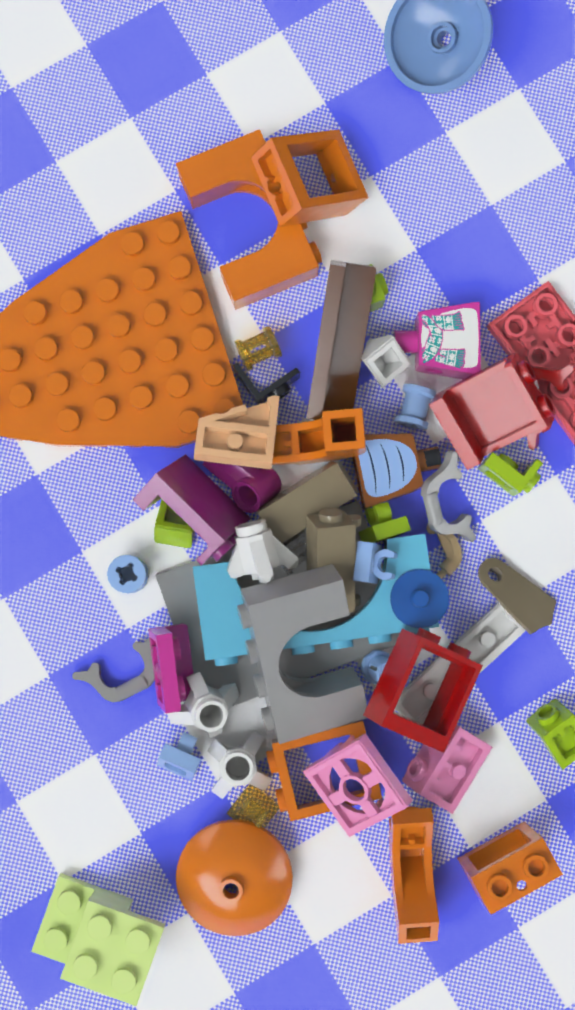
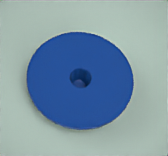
[390,569,449,628]

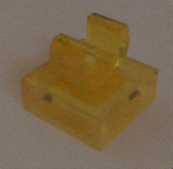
[226,784,279,828]

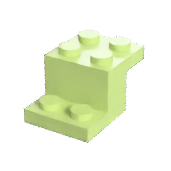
[31,873,166,1006]

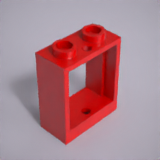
[363,627,483,753]

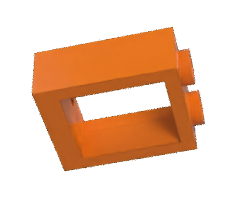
[251,129,369,227]
[266,720,382,822]
[457,821,563,915]

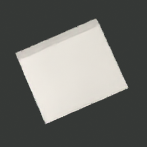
[361,335,412,388]

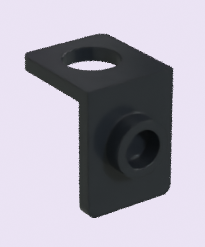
[233,362,300,405]

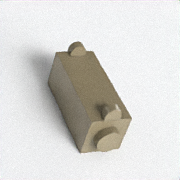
[256,461,357,543]
[306,508,361,613]

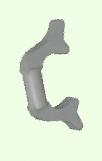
[421,451,476,542]
[72,638,155,702]

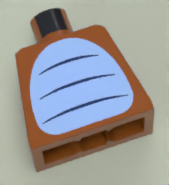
[352,433,442,510]

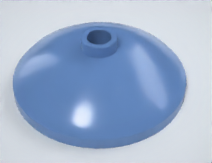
[384,0,493,95]

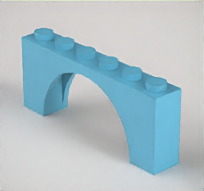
[192,534,439,666]

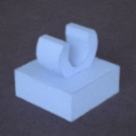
[353,541,398,584]
[157,732,201,781]

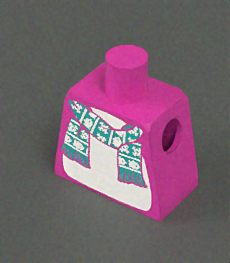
[393,302,481,380]

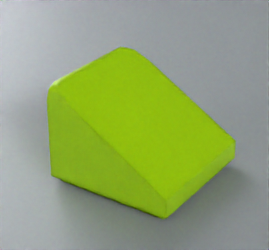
[154,499,195,548]

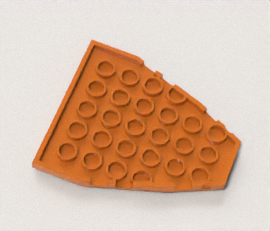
[0,211,243,448]

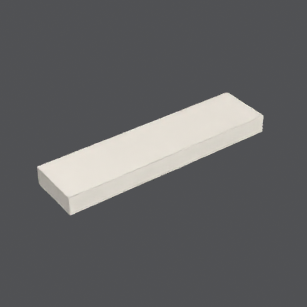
[395,602,526,724]

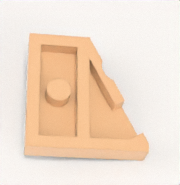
[194,395,280,469]

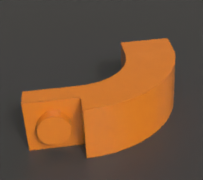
[272,408,366,465]
[389,806,439,944]

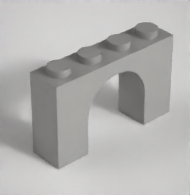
[237,564,367,744]

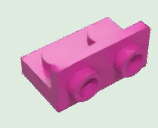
[148,623,194,714]

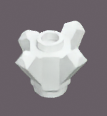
[226,519,299,584]
[167,672,240,738]
[207,730,273,799]

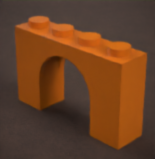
[176,129,322,310]

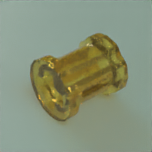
[234,325,282,372]

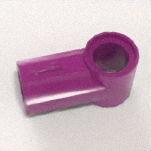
[202,461,282,513]

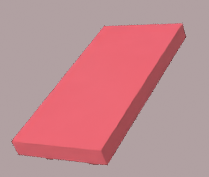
[486,281,575,445]

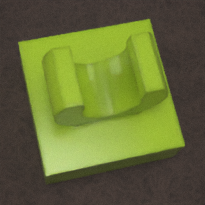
[358,502,411,543]

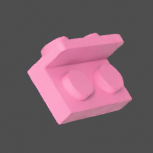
[402,725,493,814]

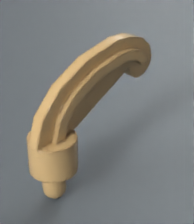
[426,525,462,579]

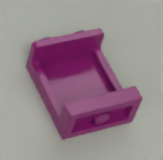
[133,454,251,566]

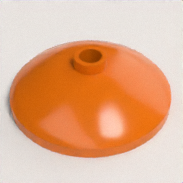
[176,819,293,936]

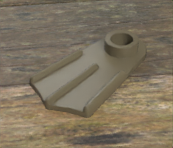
[478,558,556,635]

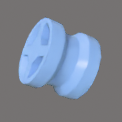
[107,555,149,594]

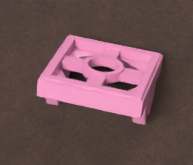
[303,733,413,837]

